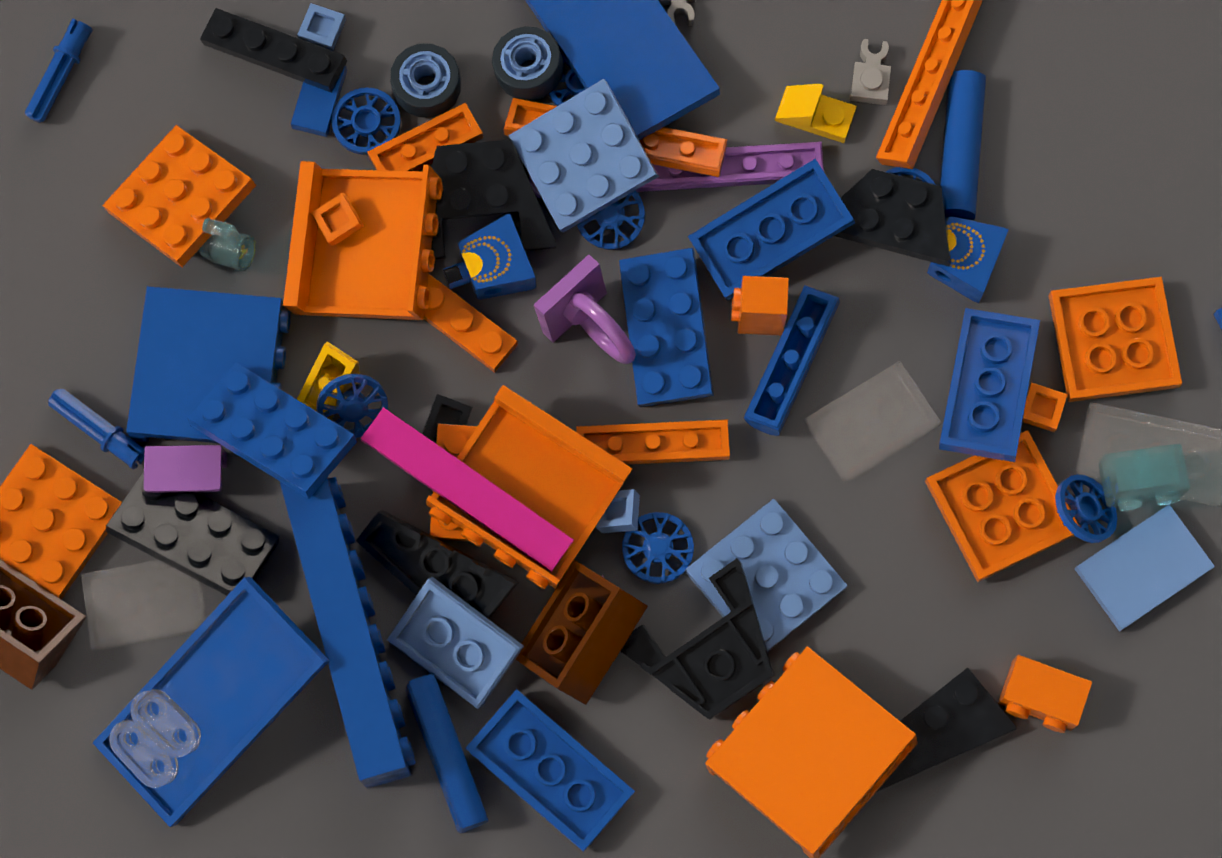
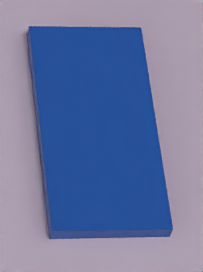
[525,0,720,141]
[93,577,330,827]

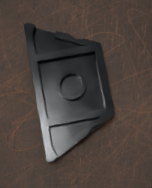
[835,169,952,267]

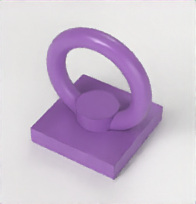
[534,254,636,364]

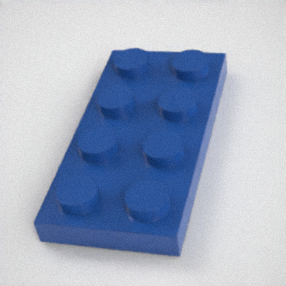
[688,158,855,301]
[619,248,714,408]
[939,308,1040,462]
[187,363,357,499]
[465,689,635,852]

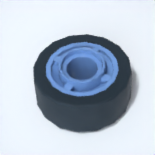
[492,26,564,101]
[390,43,461,117]

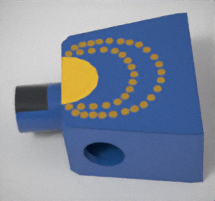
[443,214,536,300]
[927,217,1009,303]

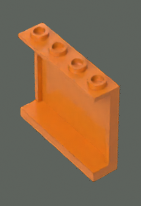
[283,161,443,320]
[426,385,633,589]
[705,646,917,858]

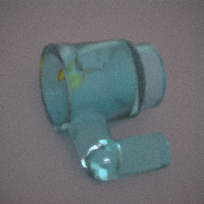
[200,218,256,271]

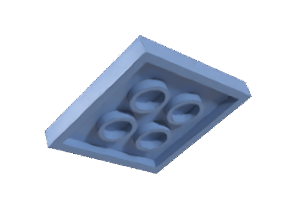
[509,79,659,233]
[685,498,848,652]

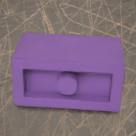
[144,445,227,493]

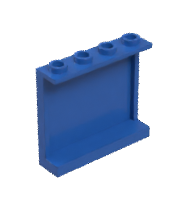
[126,286,291,443]

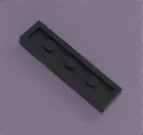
[200,8,347,93]

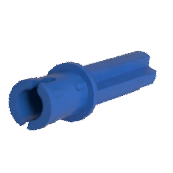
[25,19,93,123]
[48,389,145,470]

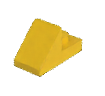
[775,84,857,143]
[297,342,360,420]

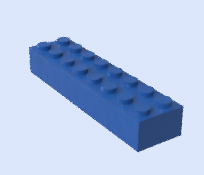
[280,476,416,789]

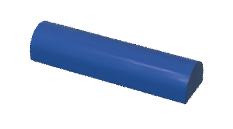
[940,70,986,220]
[744,285,840,436]
[405,674,489,834]

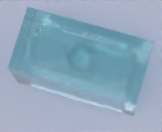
[1098,443,1190,511]

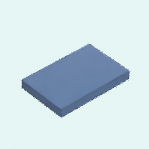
[1075,504,1215,632]
[387,577,524,709]

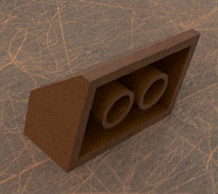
[0,559,86,690]
[515,560,648,705]

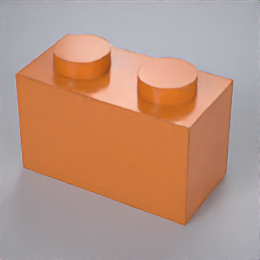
[731,276,789,336]
[998,655,1092,733]

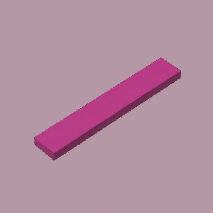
[361,407,573,573]

